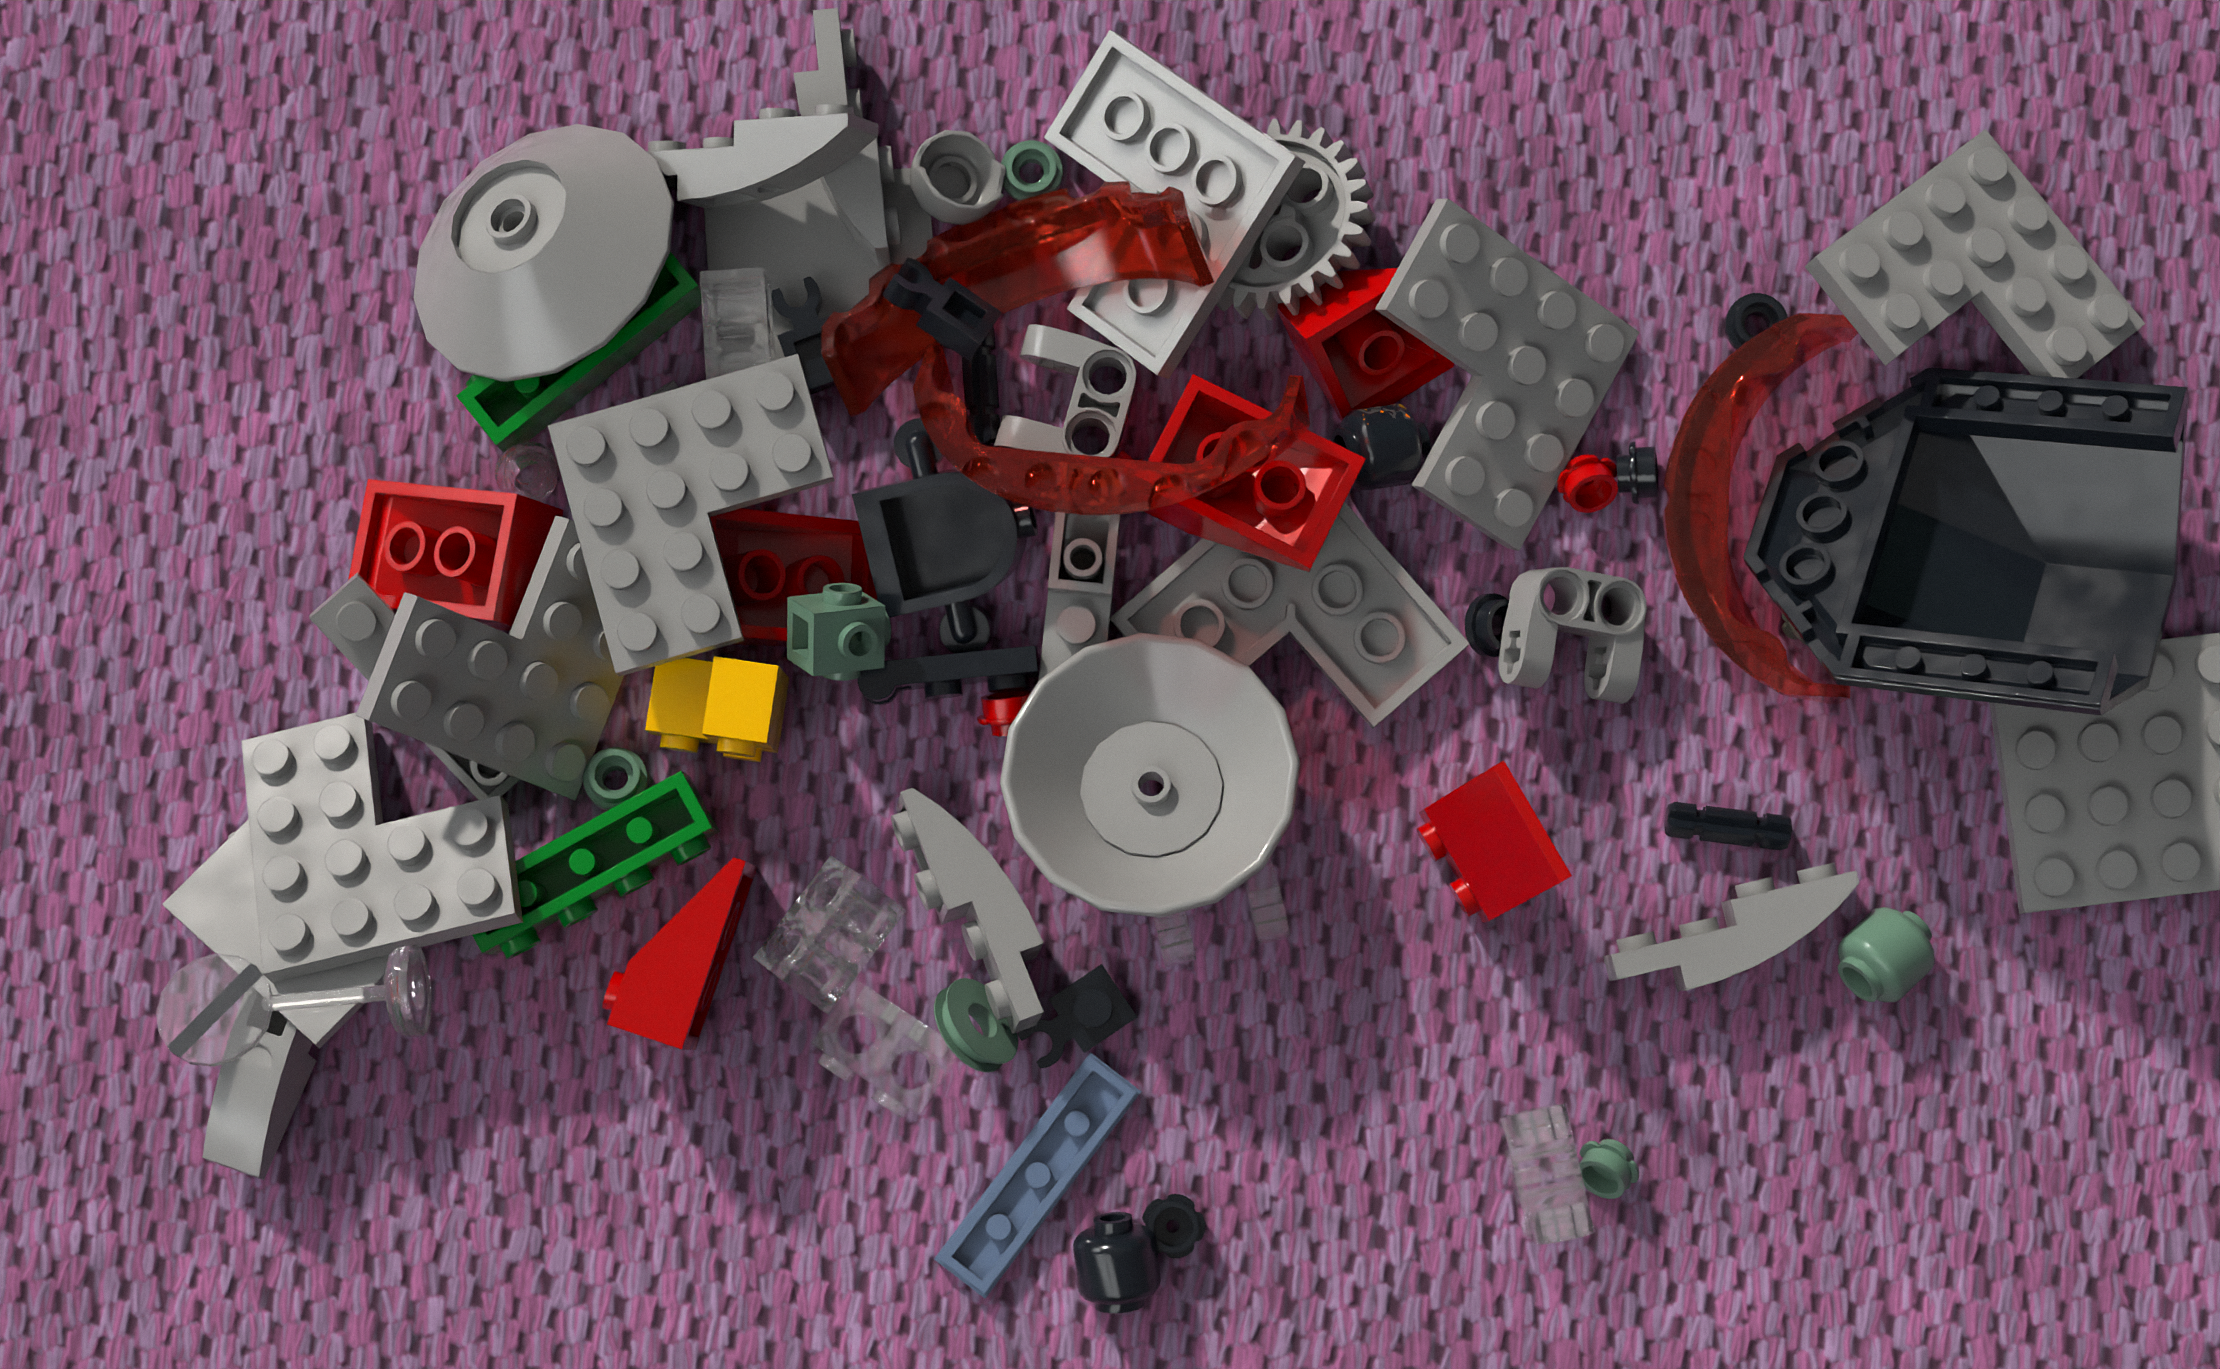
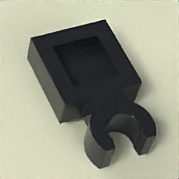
[883,257,1002,361]
[772,276,860,395]
[1017,964,1137,1069]

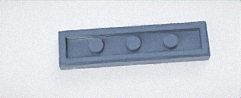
[934,1052,1142,1298]

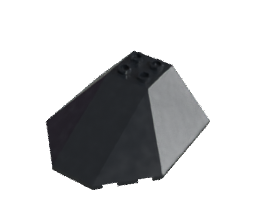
[1743,368,2189,715]

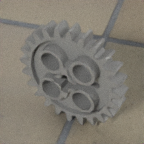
[1216,119,1376,320]

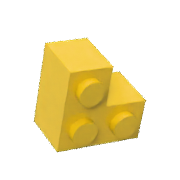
[645,656,789,762]

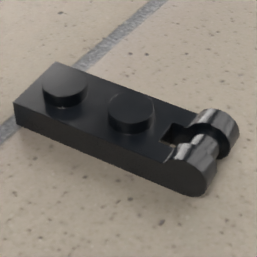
[858,646,1039,705]

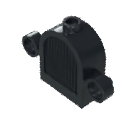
[852,417,1038,654]

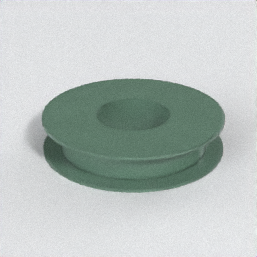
[934,978,1018,1073]

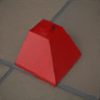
[1277,268,1455,422]

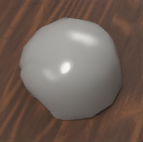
[910,130,1006,225]

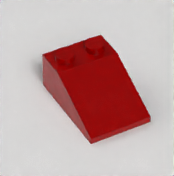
[1131,374,1366,572]
[348,479,563,631]
[710,508,878,647]
[1416,760,1572,923]
[602,857,758,1050]

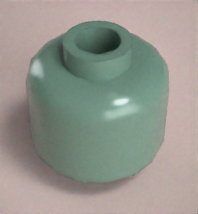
[1838,907,1935,1003]

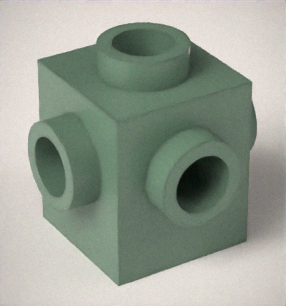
[787,583,891,681]

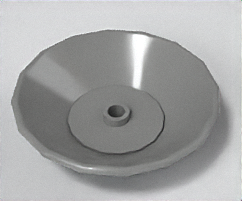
[413,124,674,382]
[1000,633,1301,918]

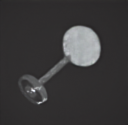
[156,944,432,1067]

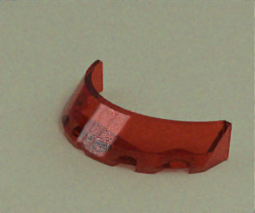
[821,181,1215,417]
[1663,313,1858,705]
[913,343,1310,515]

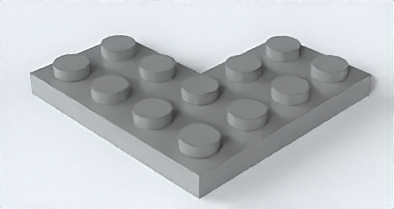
[1044,30,1306,379]
[1805,129,2145,379]
[1375,199,1640,551]
[548,354,835,677]
[1110,502,1470,729]
[356,516,624,800]
[241,712,523,983]

